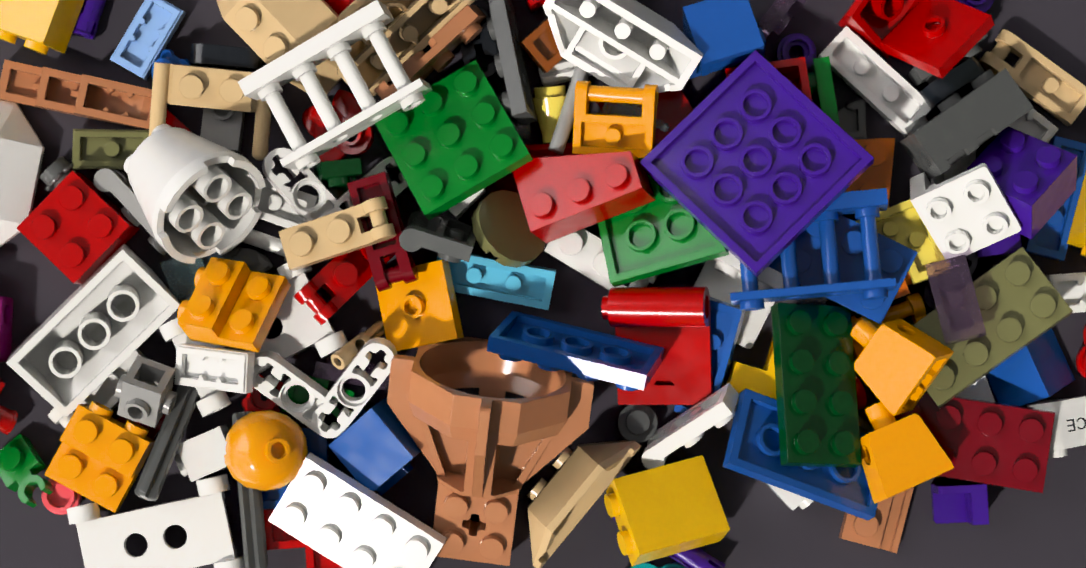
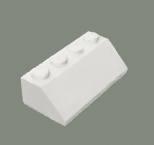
[6,243,180,418]

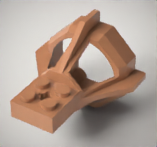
[387,337,594,566]

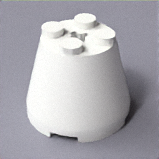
[124,124,266,264]

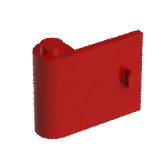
[601,287,713,405]

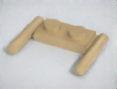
[149,62,272,161]

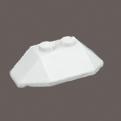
[543,0,703,93]
[0,100,45,247]

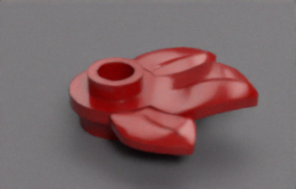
[302,90,374,163]

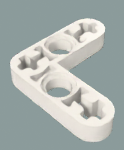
[262,147,408,222]
[253,337,397,439]

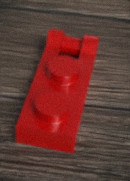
[293,248,394,325]

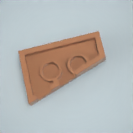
[374,4,487,100]

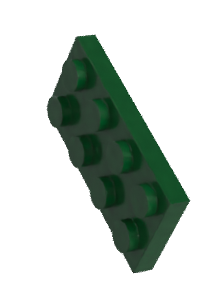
[771,303,862,468]

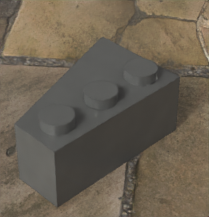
[900,68,1034,180]

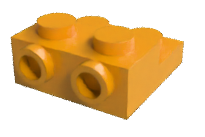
[177,257,291,352]
[44,401,155,513]

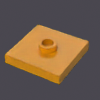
[376,260,464,351]

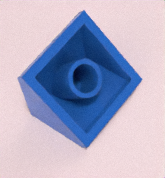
[985,328,1075,406]

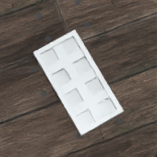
[268,452,447,568]

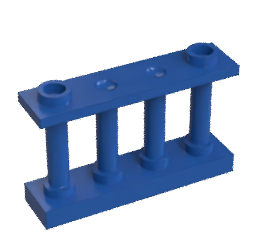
[730,188,897,311]

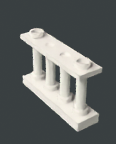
[238,0,432,172]

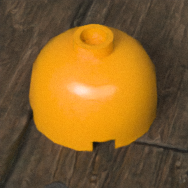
[224,410,308,491]

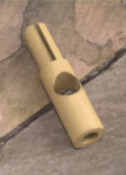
[331,321,385,370]

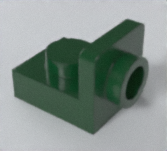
[313,158,362,204]

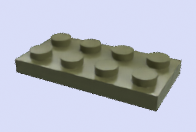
[913,247,1073,408]

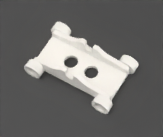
[159,263,348,417]
[66,474,245,568]

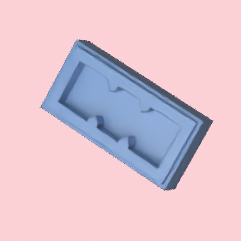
[110,0,186,81]

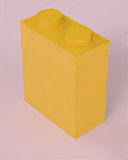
[0,0,85,55]
[604,455,730,566]

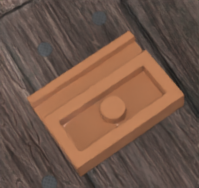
[839,487,914,554]

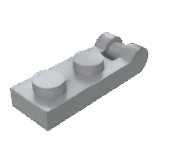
[93,168,167,255]

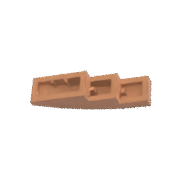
[0,59,152,130]

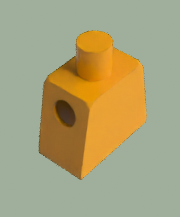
[850,317,954,416]
[860,402,954,504]

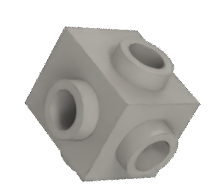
[114,355,177,428]

